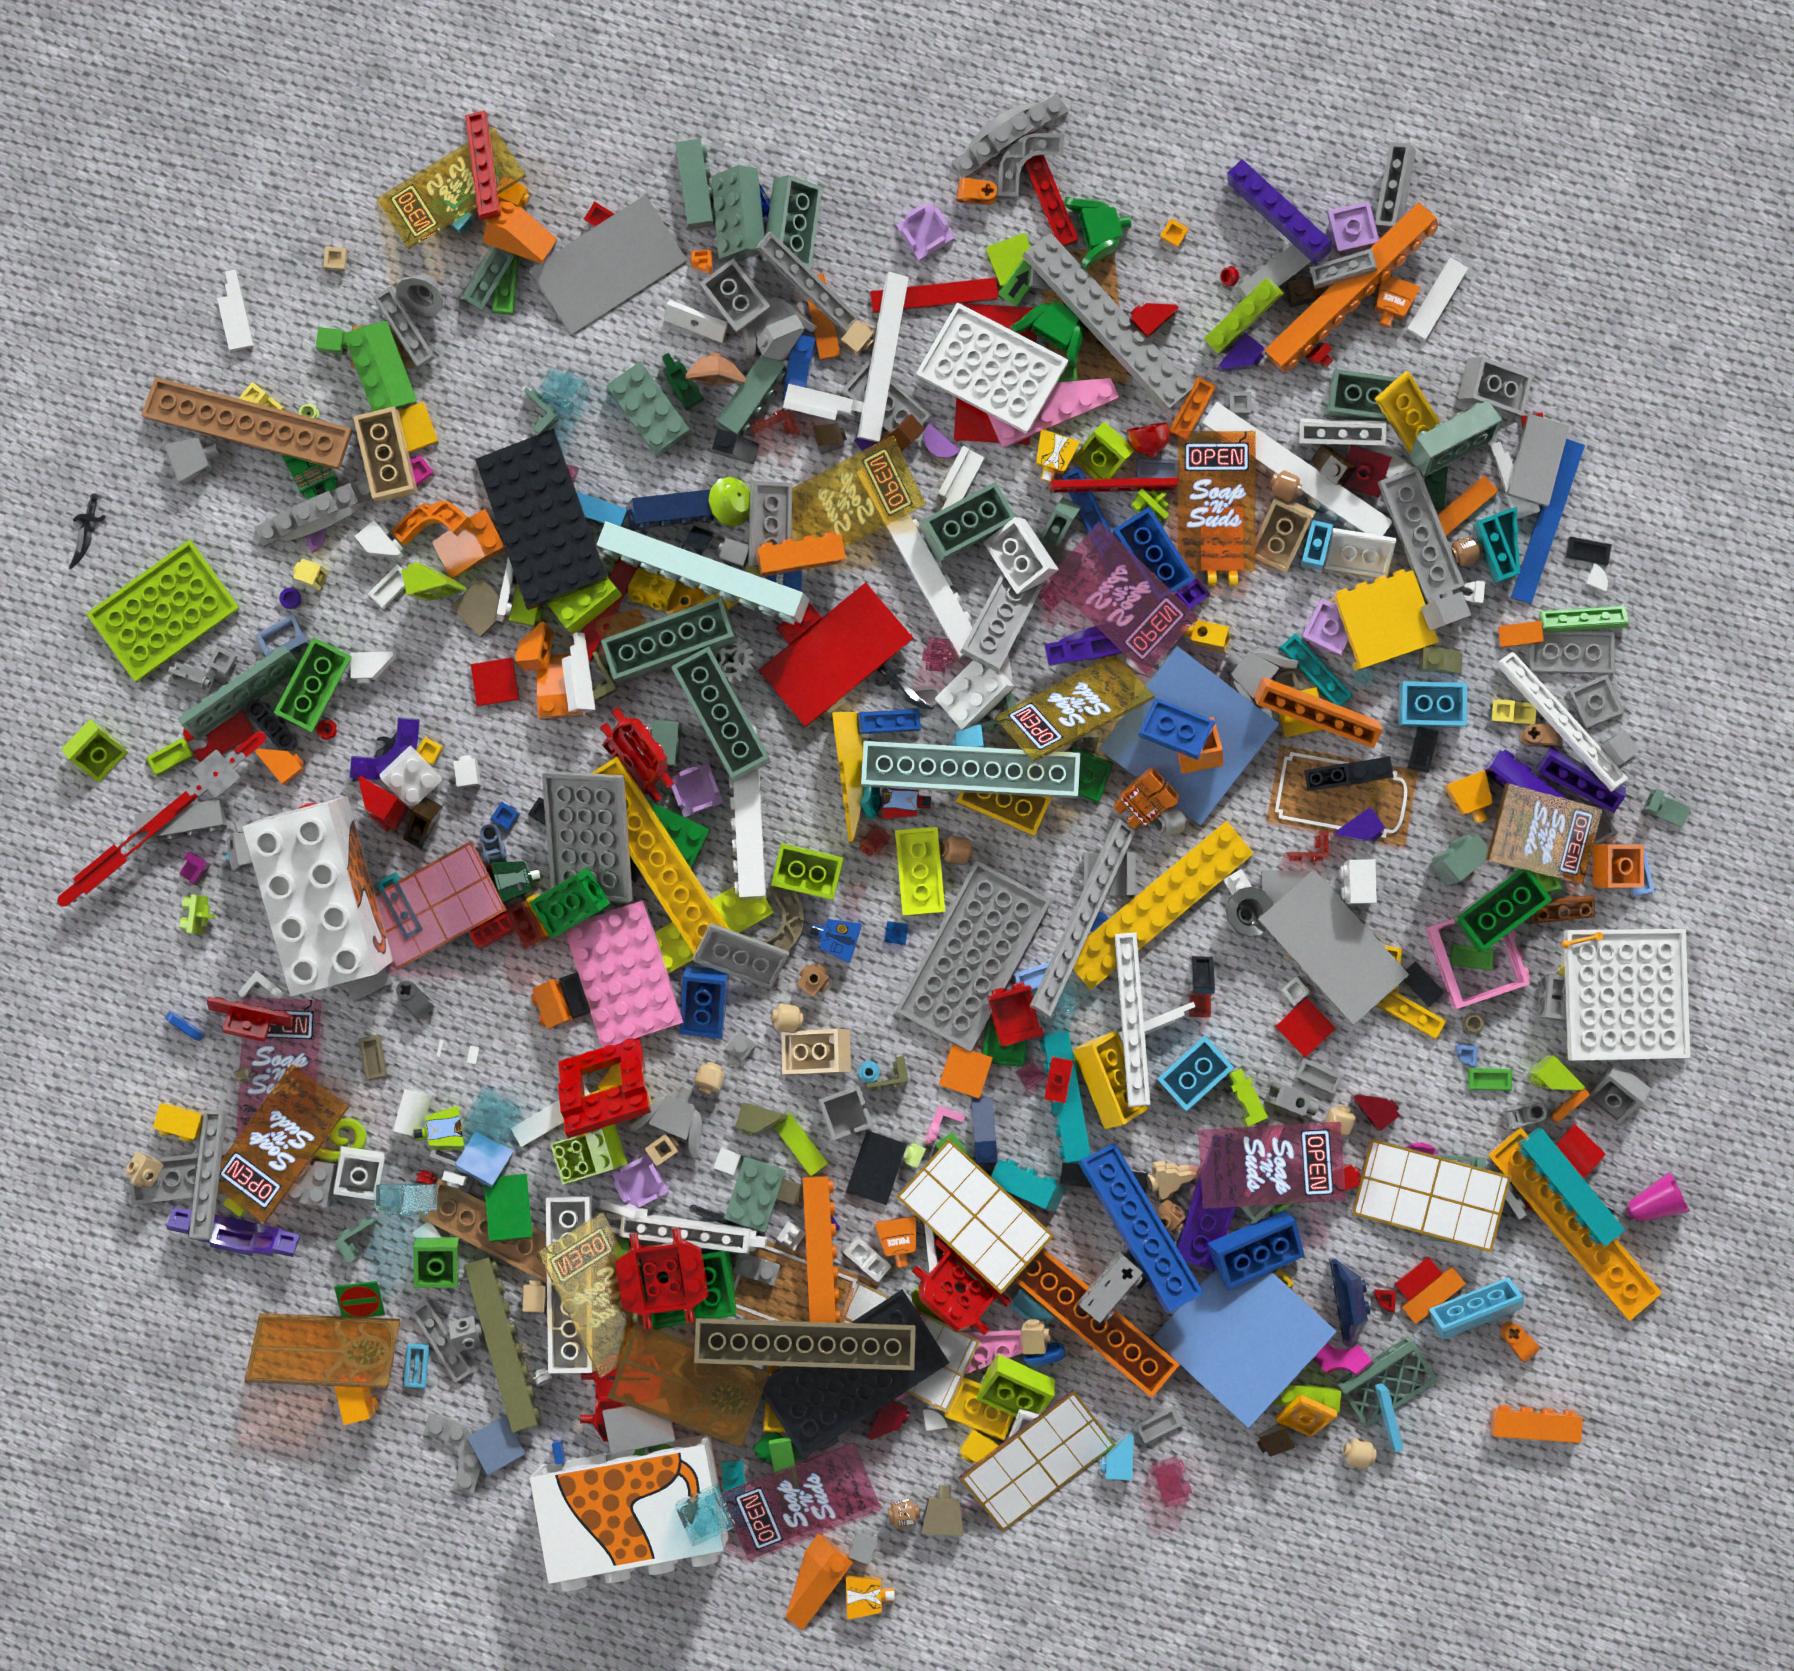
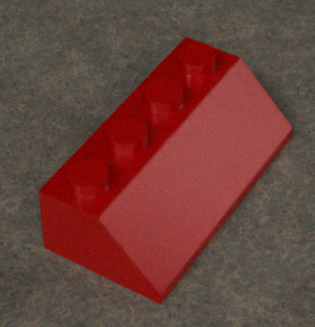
[358,775,408,832]

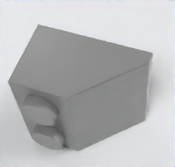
[1585,1061,1650,1126]

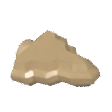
[1146,1160,1199,1202]

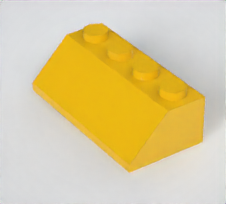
[1073,1030,1148,1129]

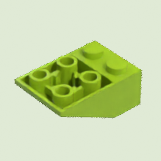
[550,1124,628,1185]

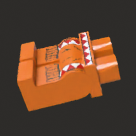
[1113,766,1179,829]

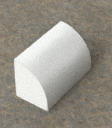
[393,1089,432,1136]

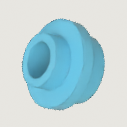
[858,1061,880,1083]

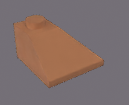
[686,353,746,386]

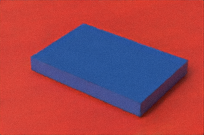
[1138,698,1215,760]

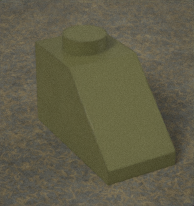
[1419,647,1463,674]
[735,1102,788,1137]

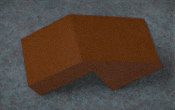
[874,413,925,459]

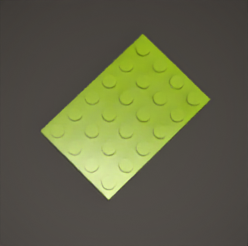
[86,539,240,683]

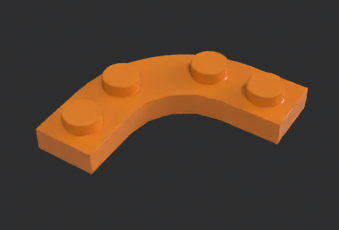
[390,500,472,546]

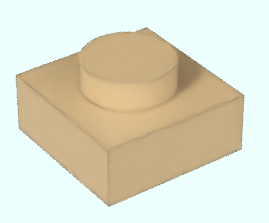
[323,247,348,271]

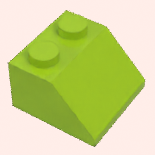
[1073,421,1135,479]
[61,718,128,783]
[1528,1055,1585,1090]

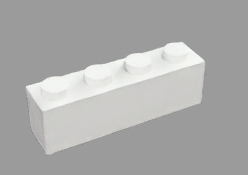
[1299,419,1387,445]

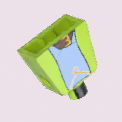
[413,1106,465,1151]

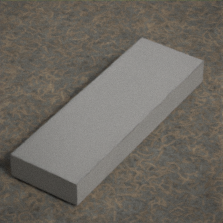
[1310,249,1377,289]

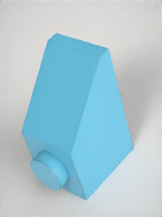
[952,725,984,748]
[1101,1433,1134,1480]

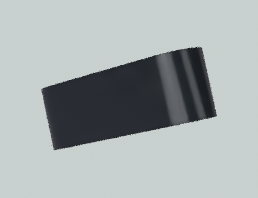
[246,699,298,751]

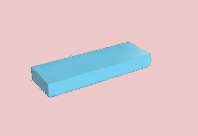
[1375,1383,1404,1452]

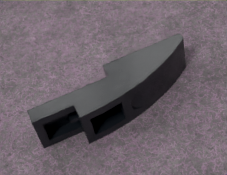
[1304,756,1394,791]

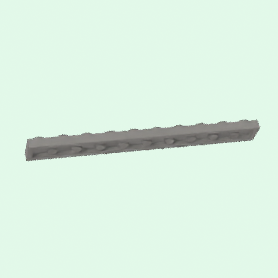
[1030,819,1136,1017]

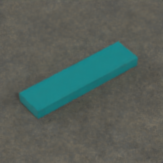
[1279,633,1353,706]

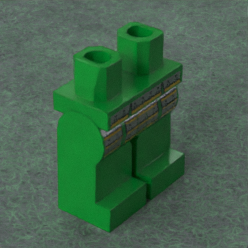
[281,455,338,500]

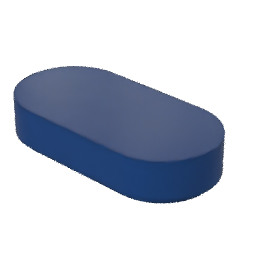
[165,1011,205,1041]
[1023,1342,1066,1368]

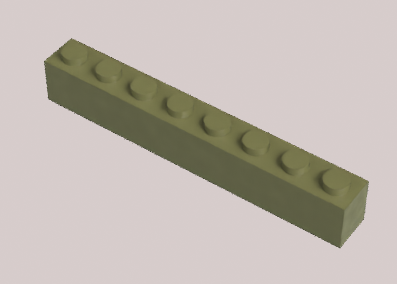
[464,1256,542,1433]

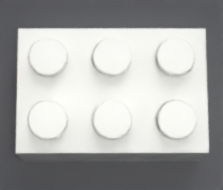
[935,660,1015,730]

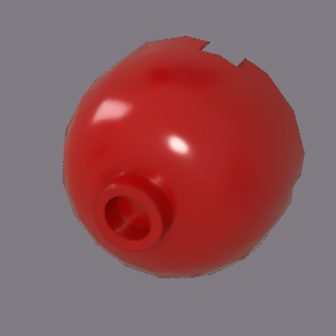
[1127,422,1170,457]

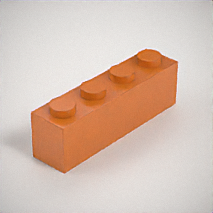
[756,532,846,577]
[1490,1405,1583,1443]

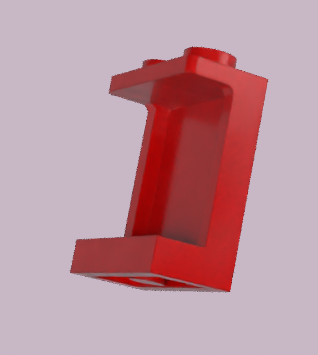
[987,982,1044,1046]

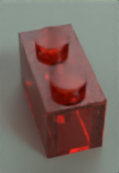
[506,901,550,949]

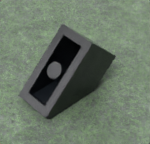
[712,429,760,465]

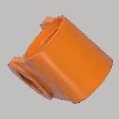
[956,178,997,205]
[1500,1321,1541,1363]

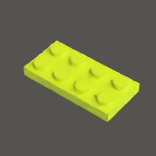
[895,827,945,916]

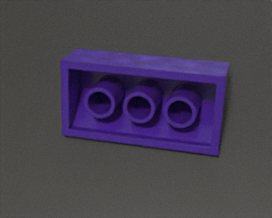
[1482,749,1569,823]

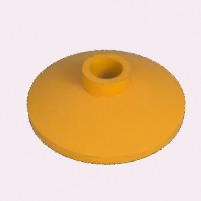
[667,582,706,615]

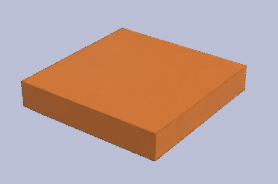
[939,1044,993,1098]

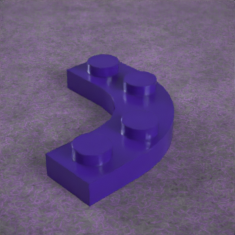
[349,717,420,780]

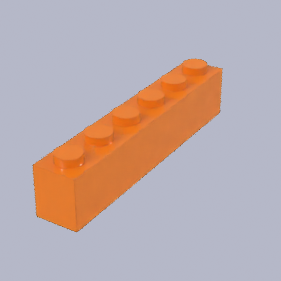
[1254,677,1383,749]

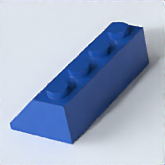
[1112,507,1195,604]
[1208,1210,1305,1290]

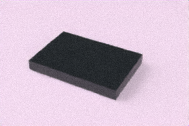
[846,1130,907,1205]

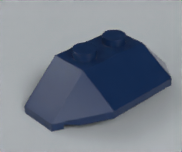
[1329,1258,1370,1346]

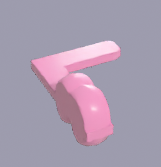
[924,1105,965,1145]

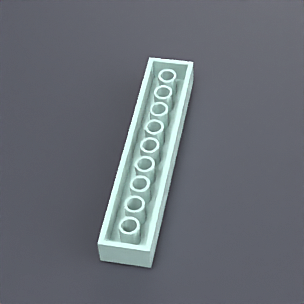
[597,521,810,625]
[861,741,1080,798]

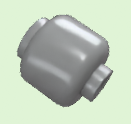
[1154,807,1187,837]

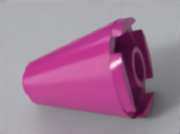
[1625,1172,1690,1222]

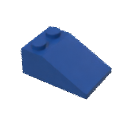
[680,966,729,1039]

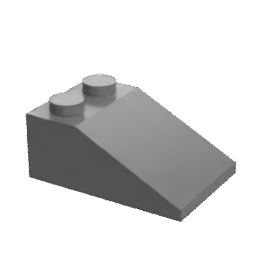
[699,258,771,333]
[1458,357,1533,416]

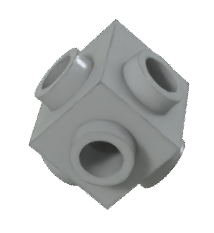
[449,1316,484,1352]

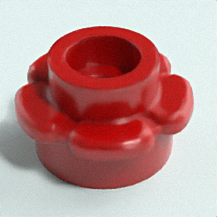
[1220,266,1240,287]
[316,719,337,740]
[416,1170,437,1187]

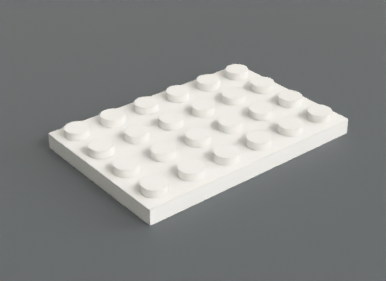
[916,303,1068,434]

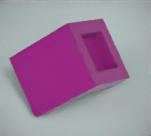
[179,852,210,885]

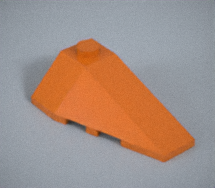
[785,1533,853,1630]

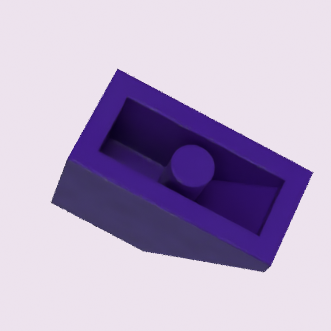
[1217,333,1265,372]
[1170,578,1210,614]
[1333,807,1385,842]

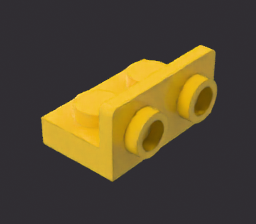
[628,568,677,612]

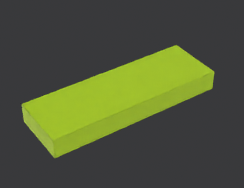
[774,1112,828,1176]

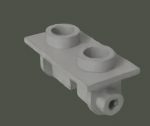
[168,662,215,696]

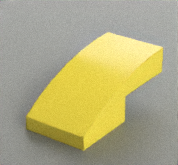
[239,382,287,411]
[1492,700,1537,725]

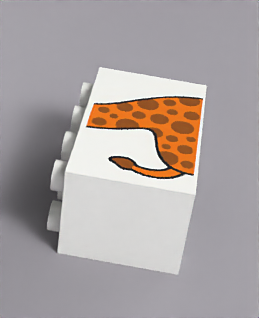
[242,796,393,997]
[530,1434,729,1591]

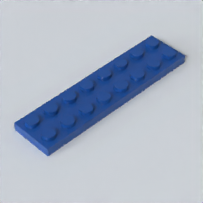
[1078,1143,1204,1314]

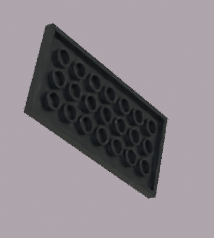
[475,429,608,610]
[756,1289,950,1459]

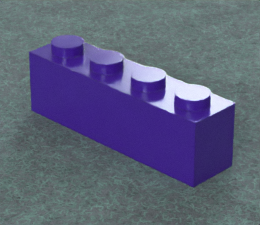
[1539,746,1626,813]

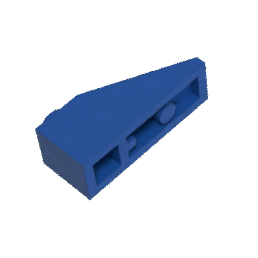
[782,335,816,401]

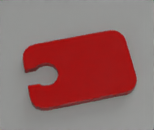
[183,710,253,762]

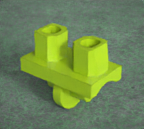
[1131,489,1169,523]
[179,894,215,935]

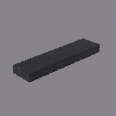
[1060,1162,1148,1194]

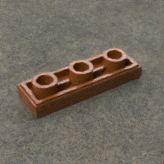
[1529,895,1595,924]

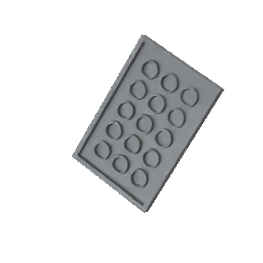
[542,771,633,902]

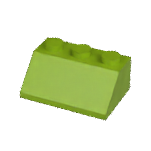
[401,562,467,601]
[771,843,844,900]
[976,1354,1055,1417]

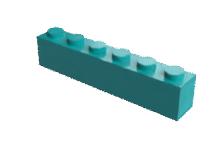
[1039,1031,1091,1163]
[1517,1128,1625,1247]

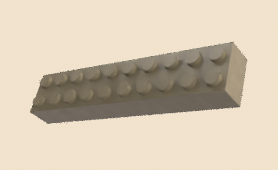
[694,1318,916,1370]

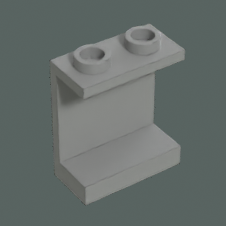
[1079,852,1136,896]

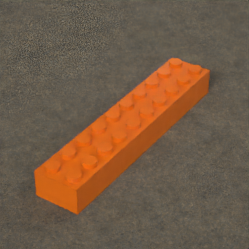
[1014,1247,1180,1398]

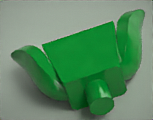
[1064,196,1131,270]
[1010,301,1084,368]

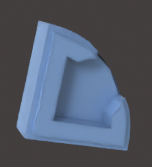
[1456,1045,1478,1068]

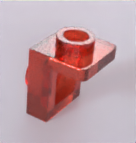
[1189,991,1212,1018]

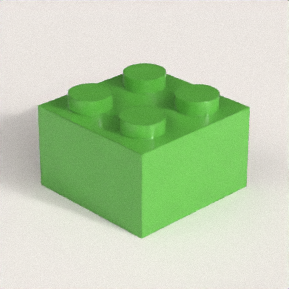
[413,1237,459,1288]

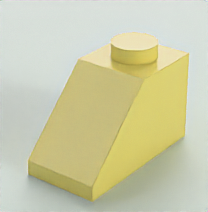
[293,559,329,591]

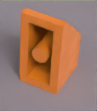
[515,622,554,671]
[255,749,305,786]

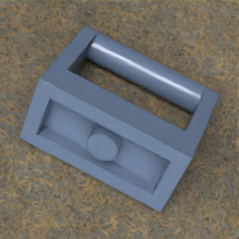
[256,614,310,657]

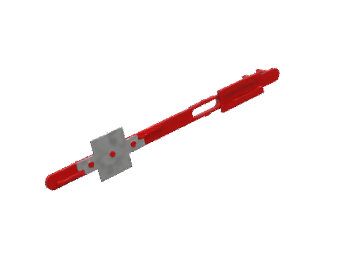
[57,731,266,907]

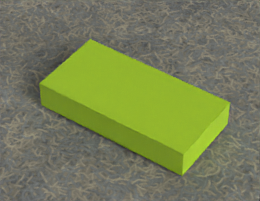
[146,737,194,777]

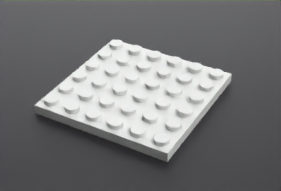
[1564,929,1690,1061]

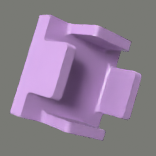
[1327,201,1379,255]
[896,203,954,261]
[1302,598,1349,656]
[670,763,724,818]
[611,1154,669,1208]

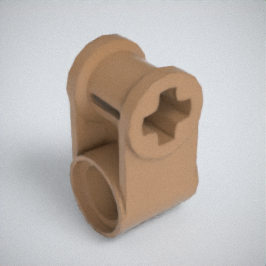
[1520,724,1563,748]

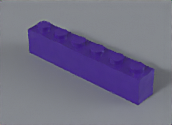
[1227,159,1331,265]

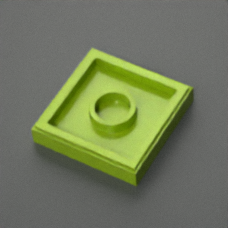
[986,233,1031,288]

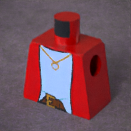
[882,788,931,820]

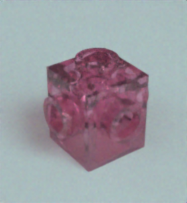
[922,637,954,672]

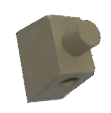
[922,1484,963,1536]

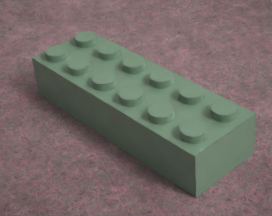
[601,597,739,685]
[671,646,771,782]

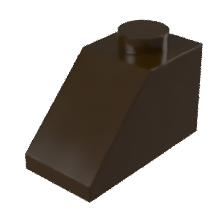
[1285,277,1329,307]
[813,423,847,455]
[1311,444,1356,485]
[403,797,443,849]
[1256,1423,1295,1457]

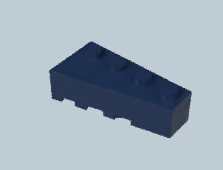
[626,489,716,531]

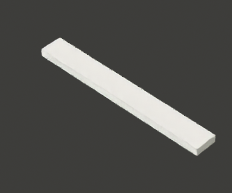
[857,272,909,442]
[1496,652,1628,792]
[1115,933,1150,1107]

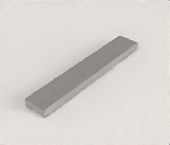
[755,231,860,334]
[189,1110,227,1240]

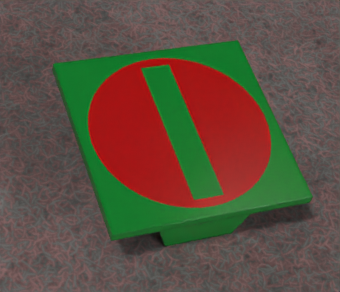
[334,1281,385,1320]

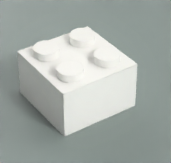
[380,745,442,810]
[1340,859,1377,905]
[333,1146,384,1201]

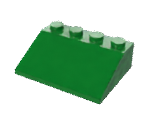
[640,1250,737,1330]

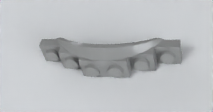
[952,94,1069,178]
[254,477,372,547]

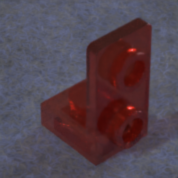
[751,409,800,439]
[859,824,892,857]
[1284,831,1329,862]

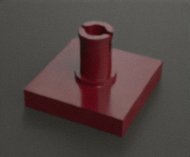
[1341,445,1392,498]

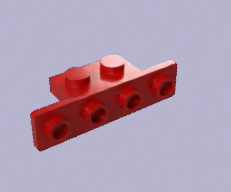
[207,997,293,1042]

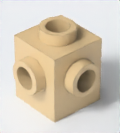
[124,1151,164,1188]

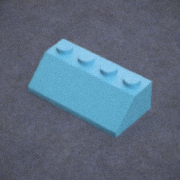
[1429,1277,1524,1340]

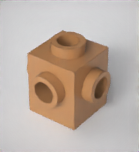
[796,963,830,997]
[1155,1199,1186,1235]

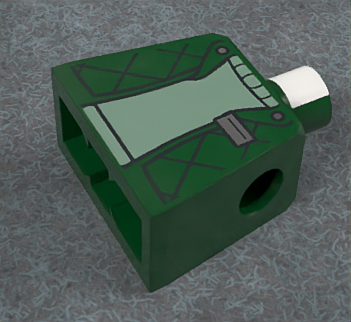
[486,861,540,904]

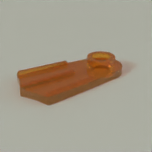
[596,609,646,637]

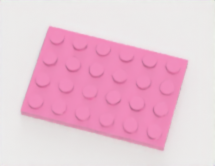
[565,900,683,1048]

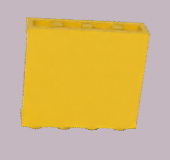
[1330,569,1439,671]

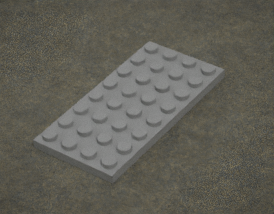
[895,860,1052,1052]

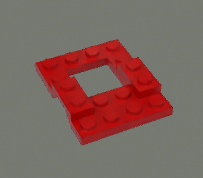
[558,1037,651,1139]

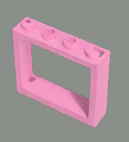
[1425,919,1530,1009]

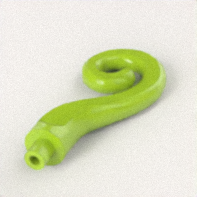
[274,1118,367,1162]

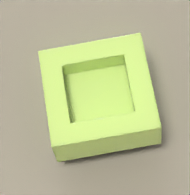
[903,1142,926,1168]

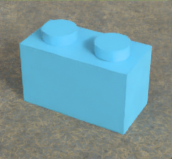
[1301,520,1333,571]

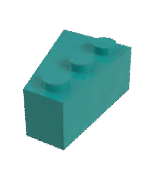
[1473,507,1520,584]
[991,1158,1066,1212]

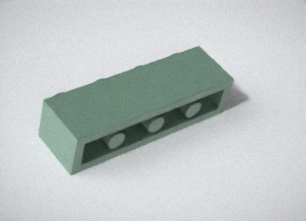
[676,138,715,229]
[716,354,786,435]

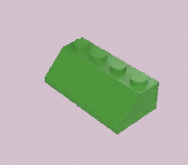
[343,321,417,412]
[274,637,352,732]

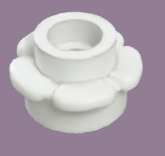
[532,1368,553,1387]

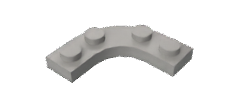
[997,133,1064,197]
[423,1413,482,1494]

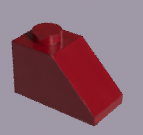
[1351,1094,1401,1131]
[867,1400,910,1440]

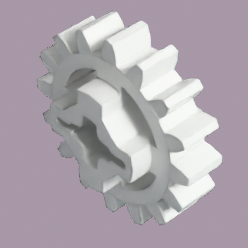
[712,637,755,683]

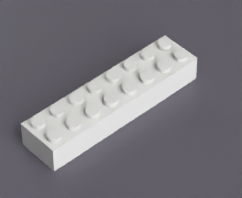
[546,1196,595,1374]

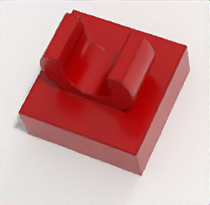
[1305,343,1333,367]

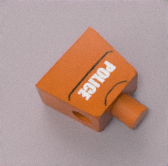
[1374,276,1420,328]
[875,1216,916,1267]

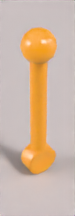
[1561,932,1603,949]

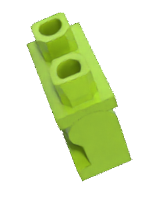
[1227,1069,1268,1127]

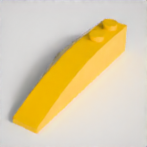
[832,712,866,843]

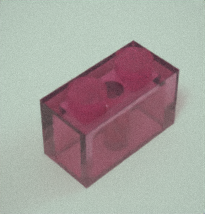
[1151,1455,1192,1508]

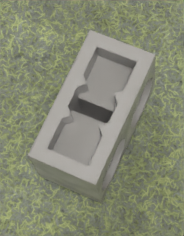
[1537,974,1566,1020]

